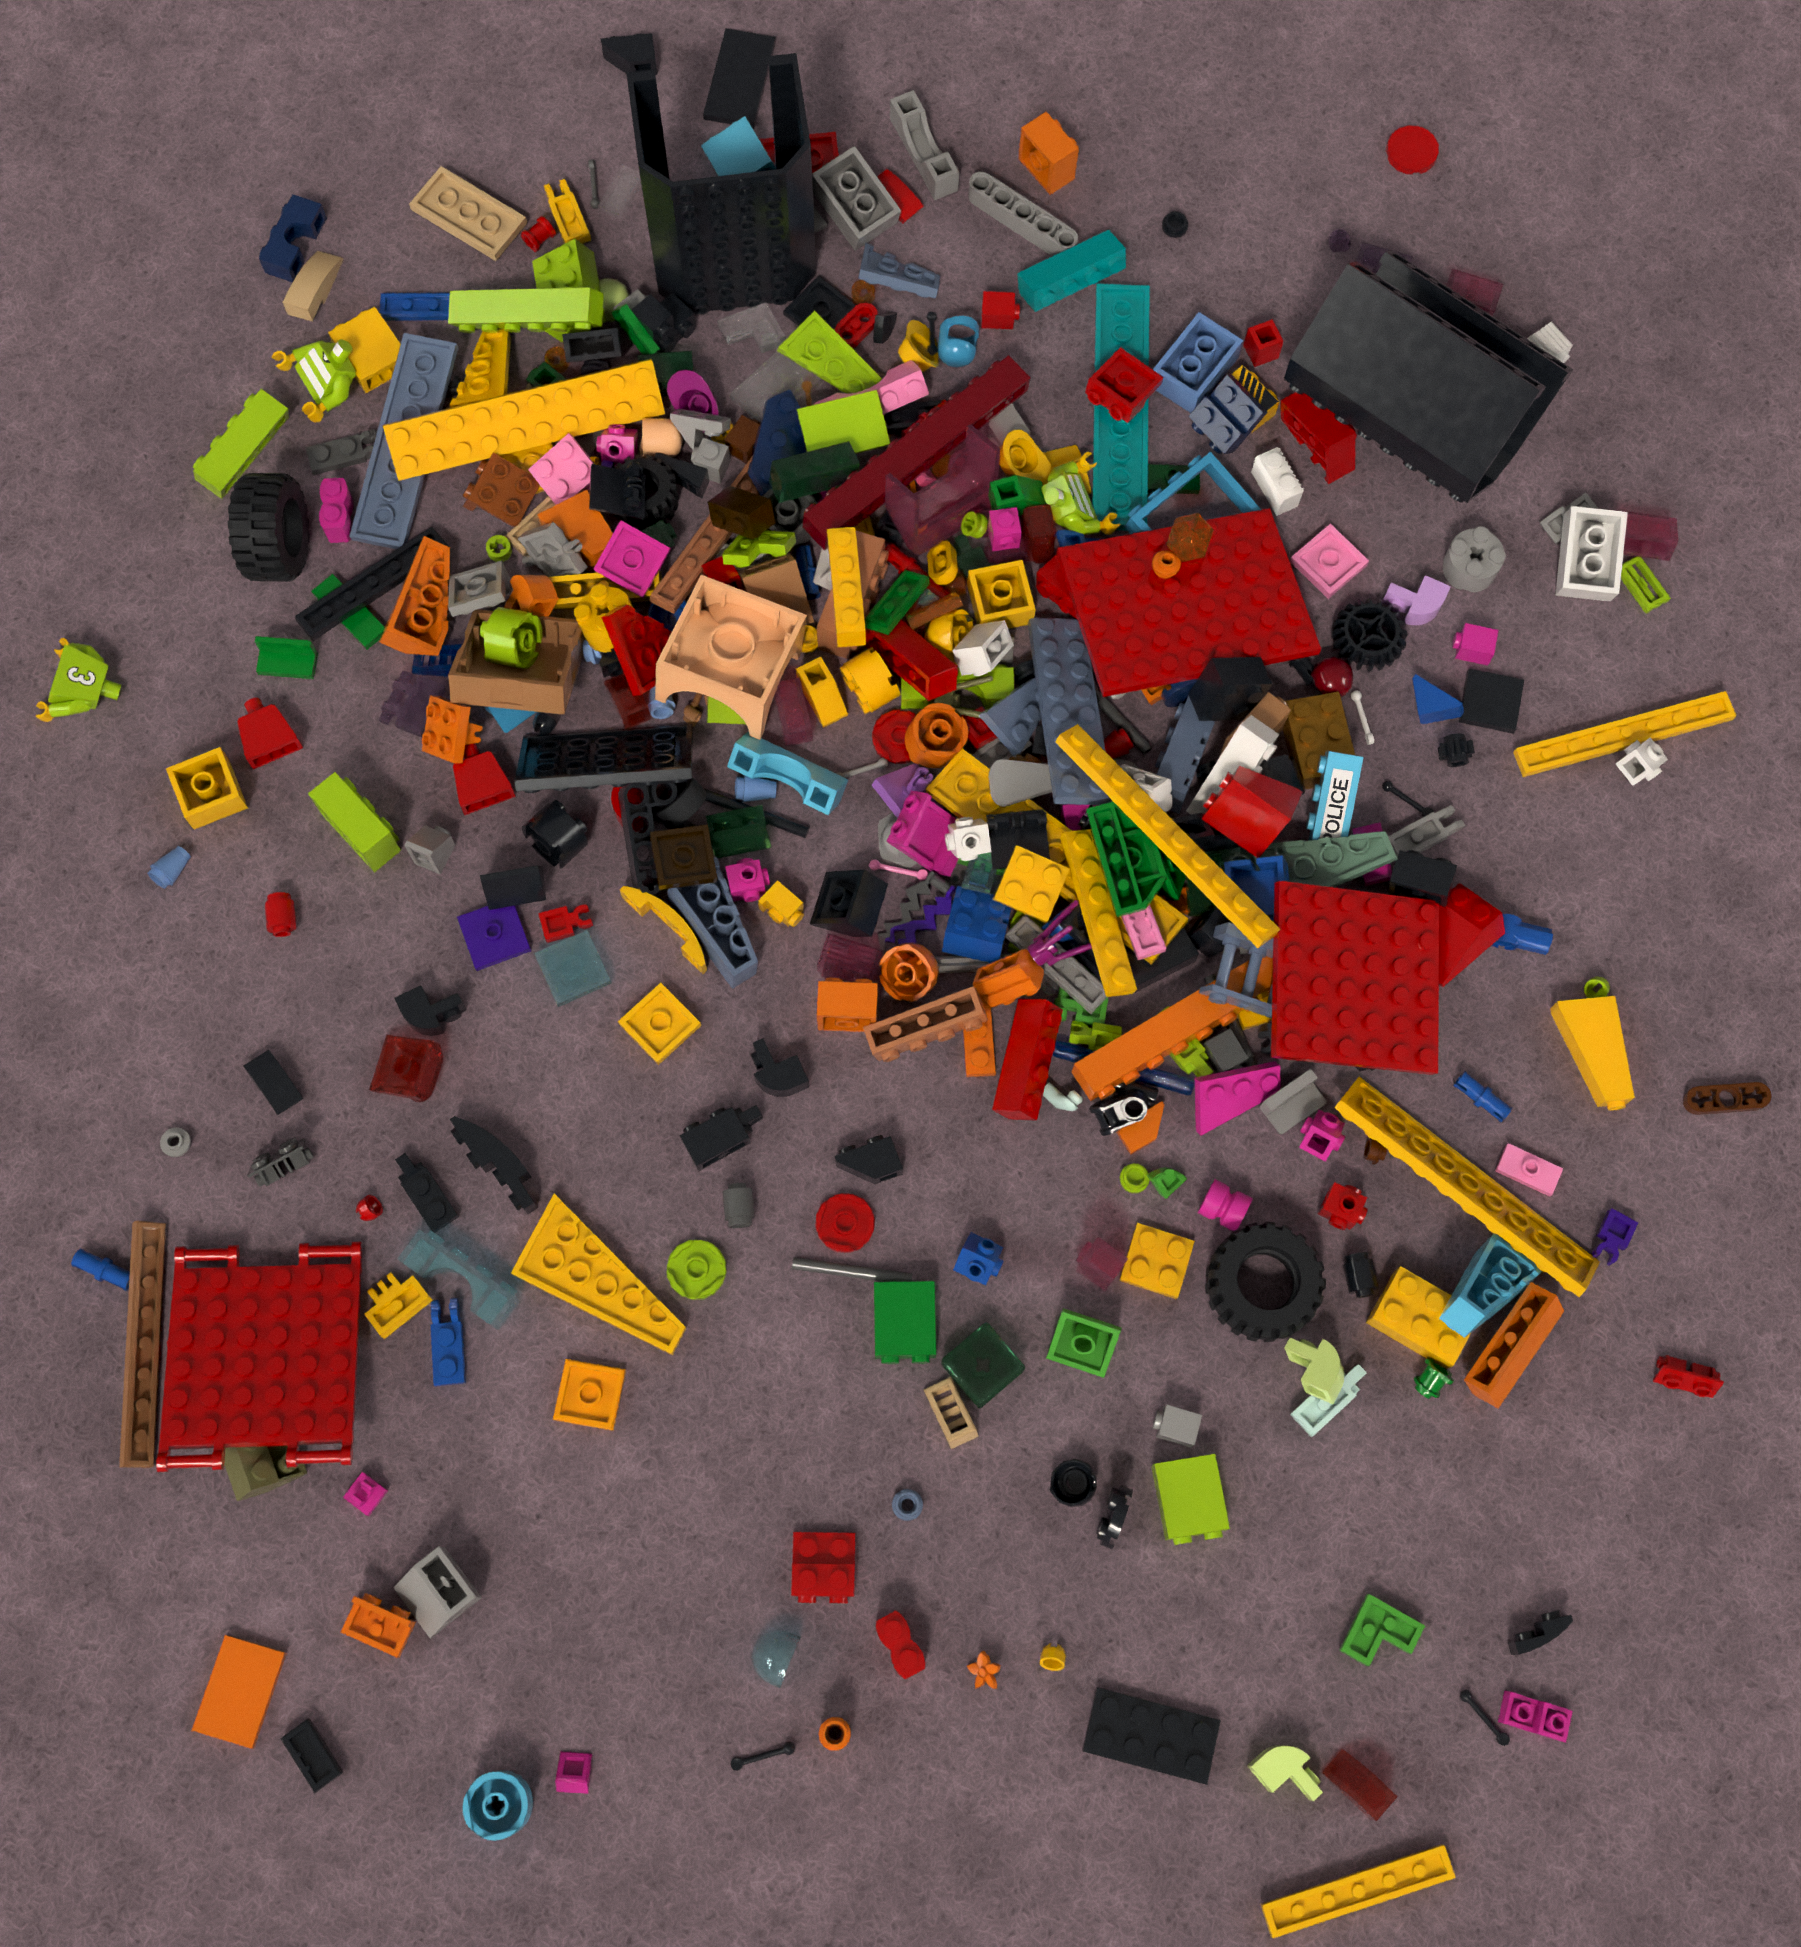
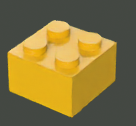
[967,560,1036,629]
[166,747,248,830]

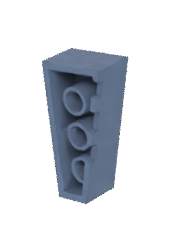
[1155,696,1215,814]
[667,857,758,989]

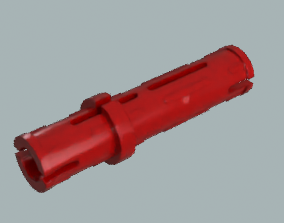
[885,543,954,609]

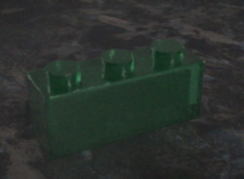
[769,441,860,503]

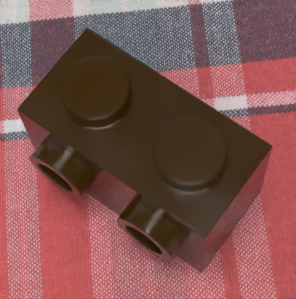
[708,486,775,540]

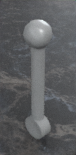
[836,758,888,778]

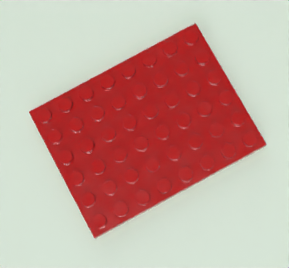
[1056,508,1321,697]

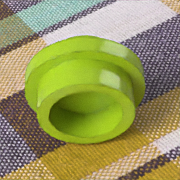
[1120,1163,1150,1193]

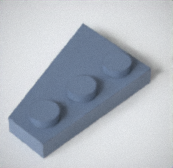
[858,243,940,299]

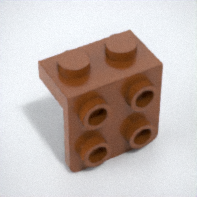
[462,452,540,527]

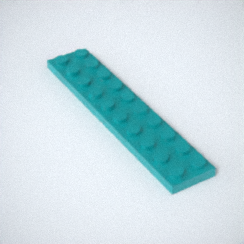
[1092,284,1150,531]

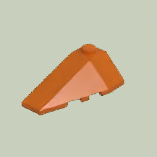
[379,536,450,656]

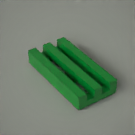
[611,304,660,357]

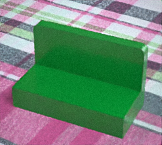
[255,636,318,679]

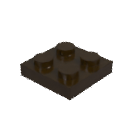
[650,825,717,890]

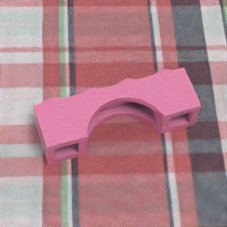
[813,360,929,415]

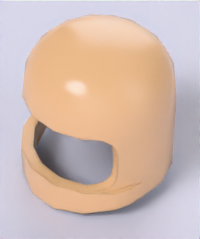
[640,418,682,458]

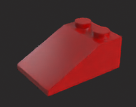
[1439,883,1505,987]

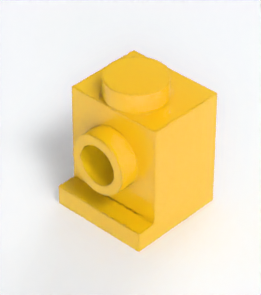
[758,880,804,927]

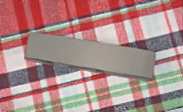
[968,172,1078,256]

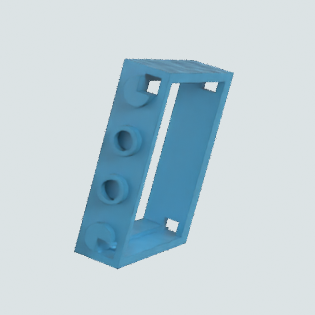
[1125,452,1262,534]

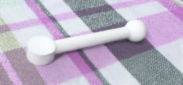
[1351,690,1374,745]

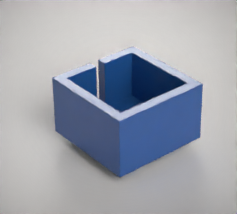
[1224,855,1289,921]
[942,886,1012,963]

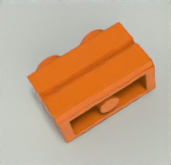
[973,949,1044,1008]

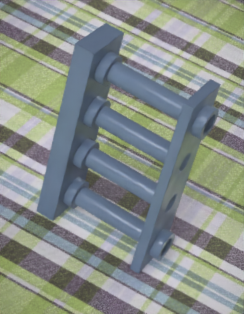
[1199,922,1273,1018]

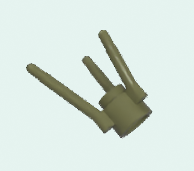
[935,676,993,719]

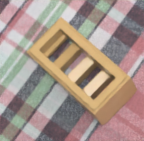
[924,1377,979,1449]

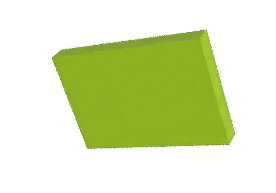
[796,390,890,465]

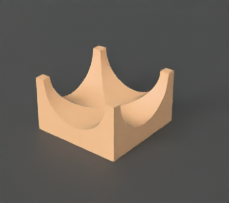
[655,575,807,740]

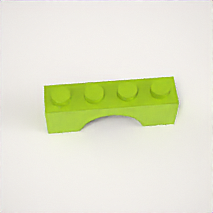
[901,665,1014,709]

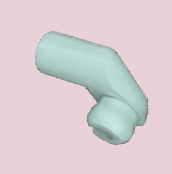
[1043,1082,1083,1111]

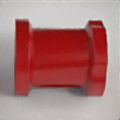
[521,216,556,252]

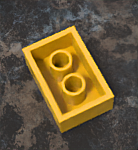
[1366,1266,1471,1369]

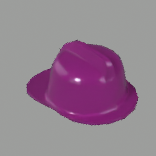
[667,370,719,416]

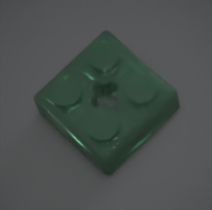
[941,1322,1025,1408]

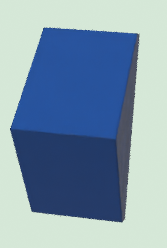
[1412,674,1464,724]

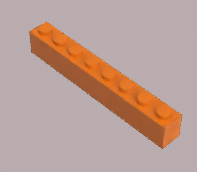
[1071,956,1273,1101]

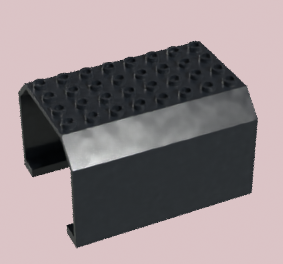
[626,53,816,315]
[1284,250,1574,503]

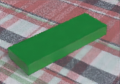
[864,570,930,635]
[311,574,385,650]

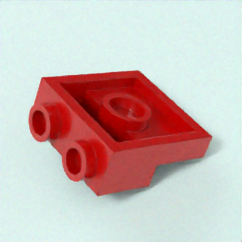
[1085,347,1164,423]
[791,1532,855,1604]

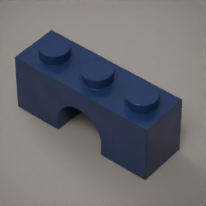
[259,194,327,282]

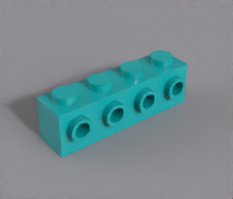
[1017,230,1126,312]

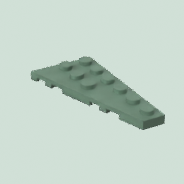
[1205,831,1398,887]

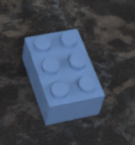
[1153,312,1244,413]

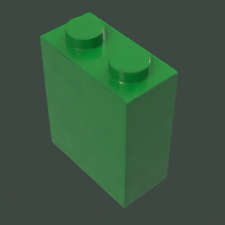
[874,1281,936,1364]

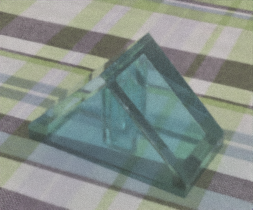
[962,852,998,894]

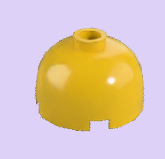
[924,609,974,666]

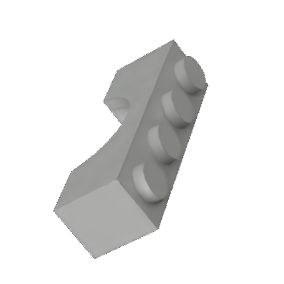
[890,90,959,200]

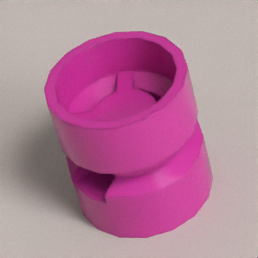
[1198,1179,1253,1232]

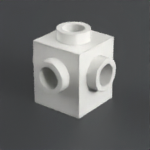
[1616,737,1668,786]
[945,817,992,861]

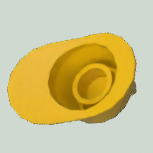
[898,320,939,372]
[998,430,1052,485]

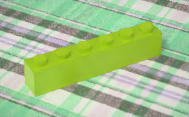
[448,287,604,333]

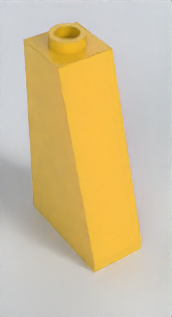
[1550,996,1635,1111]

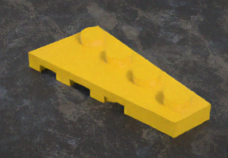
[450,329,511,408]

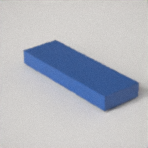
[379,293,450,321]

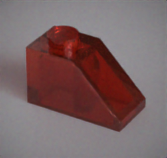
[603,673,651,729]
[1321,1749,1398,1821]

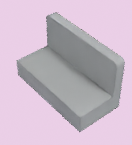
[1259,1069,1327,1135]

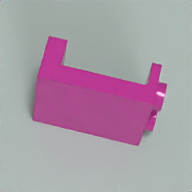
[886,790,959,877]

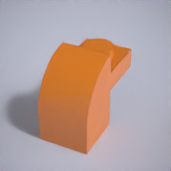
[504,575,559,617]

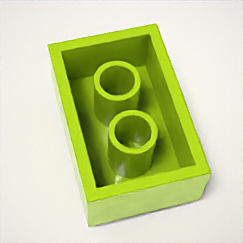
[532,239,606,342]
[308,772,401,873]

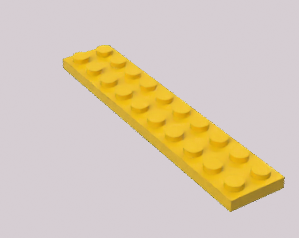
[382,359,665,481]
[926,748,1188,965]
[1334,1076,1600,1297]

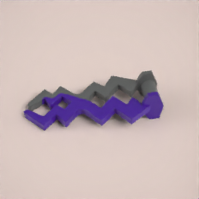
[878,871,957,955]

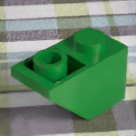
[988,475,1048,516]

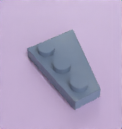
[979,677,1041,755]

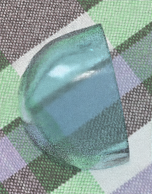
[752,1630,801,1688]

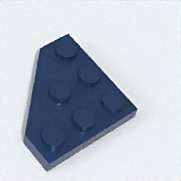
[747,389,817,496]

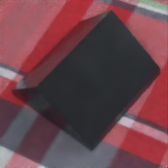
[480,865,546,910]

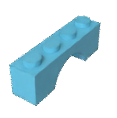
[727,732,848,815]

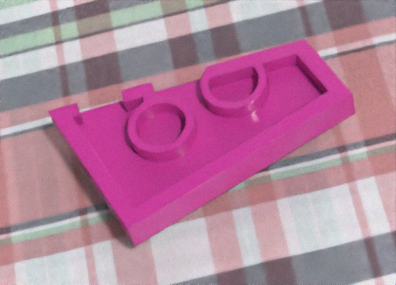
[1195,1061,1281,1136]

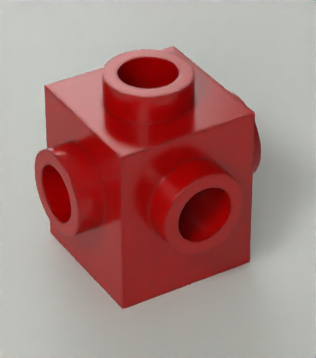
[1317,1182,1368,1230]

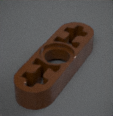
[1683,1082,1772,1115]

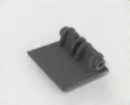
[247,1137,314,1187]

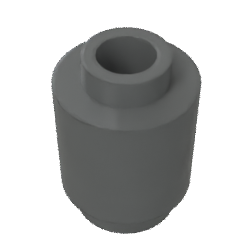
[722,1183,755,1228]

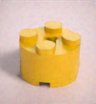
[574,584,633,653]
[839,647,901,714]

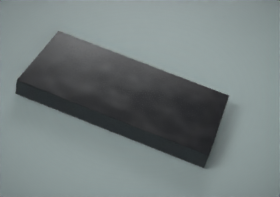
[703,28,776,129]

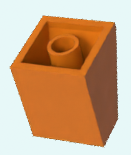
[537,490,613,573]

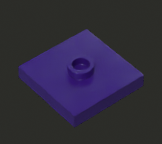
[457,906,531,971]

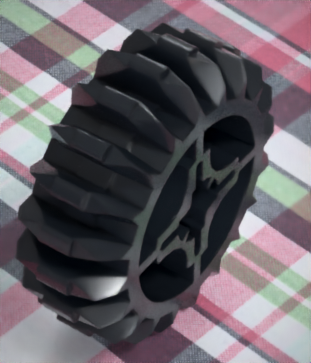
[1331,598,1408,673]

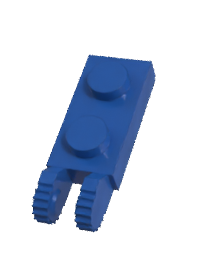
[430,1298,466,1387]

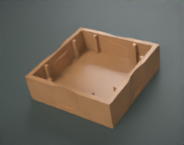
[448,609,585,715]

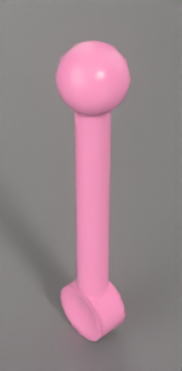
[869,859,928,881]

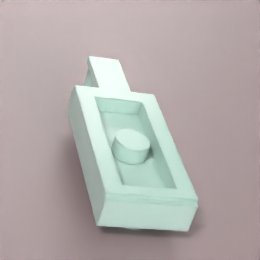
[1290,1364,1367,1437]

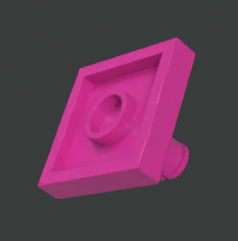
[593,520,671,599]

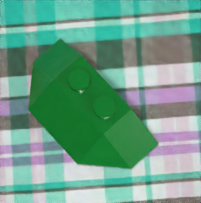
[1086,802,1167,917]

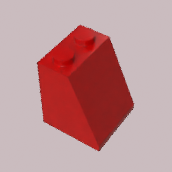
[1201,766,1303,858]

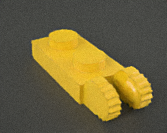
[544,179,591,244]

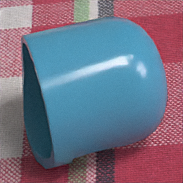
[938,316,979,367]

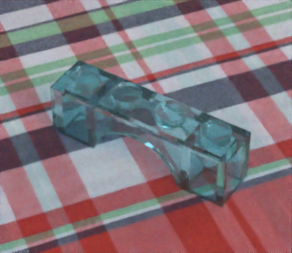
[397,1229,520,1331]

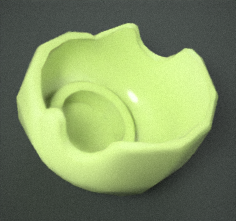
[599,278,629,322]

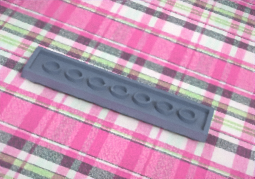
[349,333,459,549]
[1028,618,1112,805]

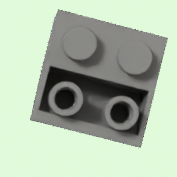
[394,1546,482,1639]

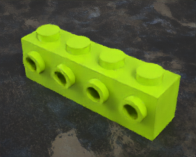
[193,389,289,499]

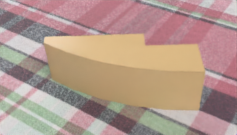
[283,251,343,322]

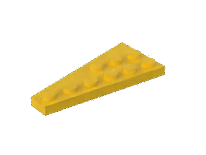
[511,1193,686,1355]

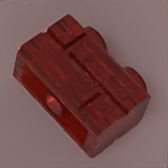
[1021,504,1056,564]

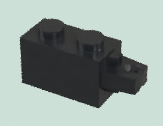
[680,1105,763,1172]

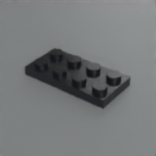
[1082,1687,1221,1785]

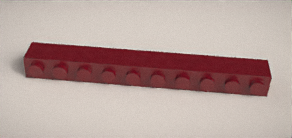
[803,355,1031,551]

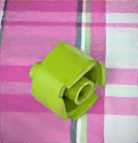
[480,607,542,669]

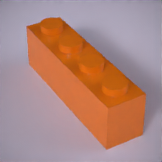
[1464,1282,1564,1409]

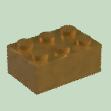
[1283,692,1355,790]

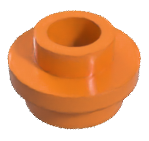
[1152,551,1181,578]

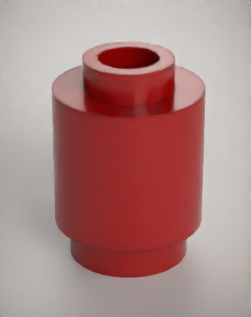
[265,892,296,937]

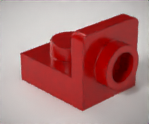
[960,706,997,750]

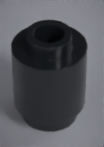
[1343,1252,1379,1298]

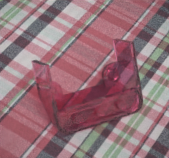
[885,424,1000,555]

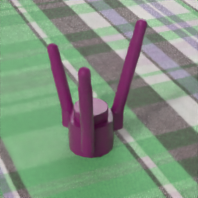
[1027,900,1092,966]

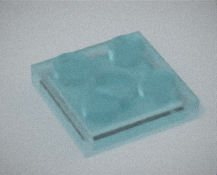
[534,930,612,1007]

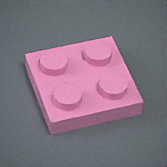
[528,433,594,505]
[1290,524,1369,599]

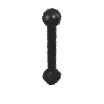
[926,312,938,356]
[1382,781,1434,817]
[1460,1689,1510,1746]
[730,1742,795,1771]

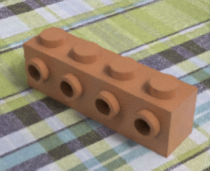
[863,986,988,1062]

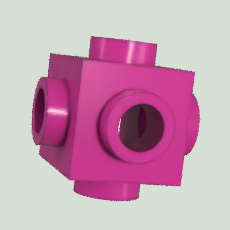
[596,424,638,466]
[725,858,770,902]
[1299,1109,1345,1162]

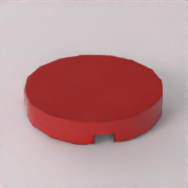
[1386,125,1439,175]
[872,709,916,764]
[815,1193,875,1253]

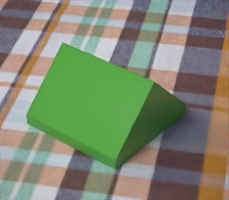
[1046,1308,1121,1378]

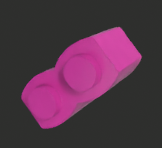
[319,478,354,543]

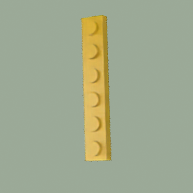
[1060,829,1137,997]
[1260,1844,1456,1938]

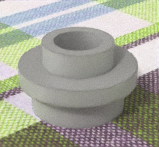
[160,1127,191,1157]

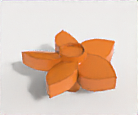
[967,1651,1001,1689]

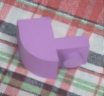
[1382,575,1451,625]

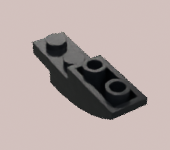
[450,1116,538,1214]

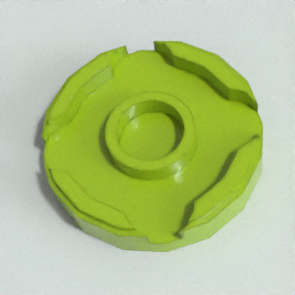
[667,1240,726,1300]

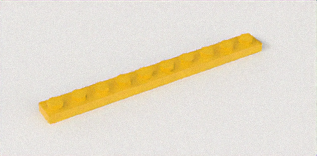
[1055,724,1280,948]

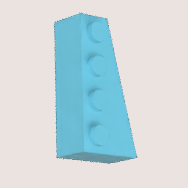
[1439,1233,1542,1338]

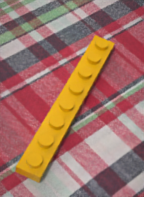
[1513,691,1736,777]

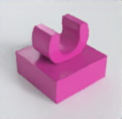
[343,1472,388,1516]

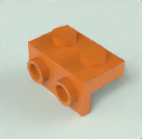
[341,1593,416,1658]

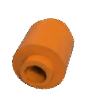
[819,1717,851,1751]

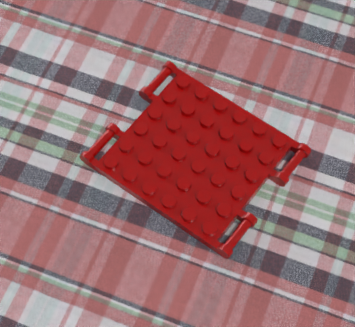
[156,1241,362,1472]

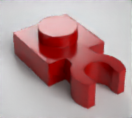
[538,905,593,943]

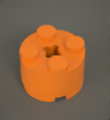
[905,703,968,768]

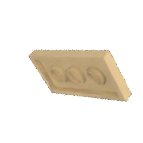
[409,166,527,261]

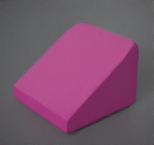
[555,1751,592,1794]

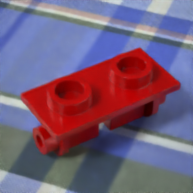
[1653,1355,1724,1398]

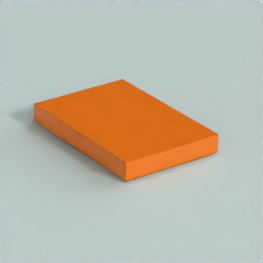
[191,1635,287,1749]

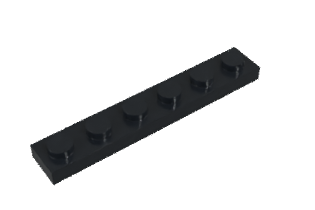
[295,527,449,641]

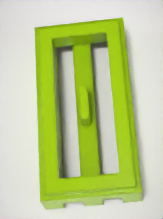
[1621,555,1671,614]

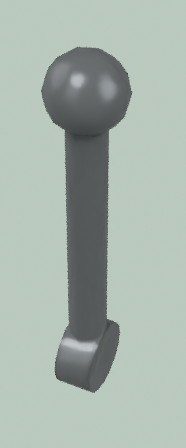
[588,159,601,209]

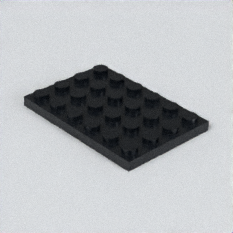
[514,724,693,793]

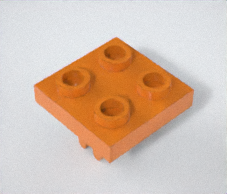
[422,695,483,763]

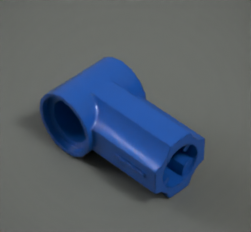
[1492,914,1553,955]

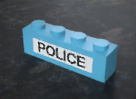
[1304,750,1364,841]

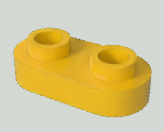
[927,540,958,585]

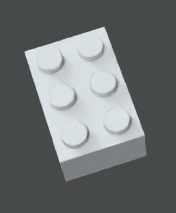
[1555,506,1628,602]

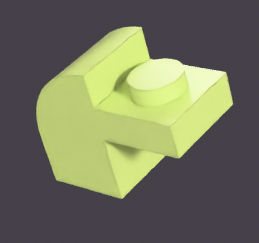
[1284,1338,1344,1404]
[1247,1745,1323,1801]

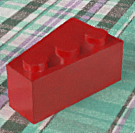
[1280,392,1357,484]

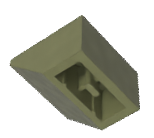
[224,1446,307,1502]

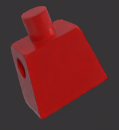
[237,698,303,770]
[453,743,516,815]

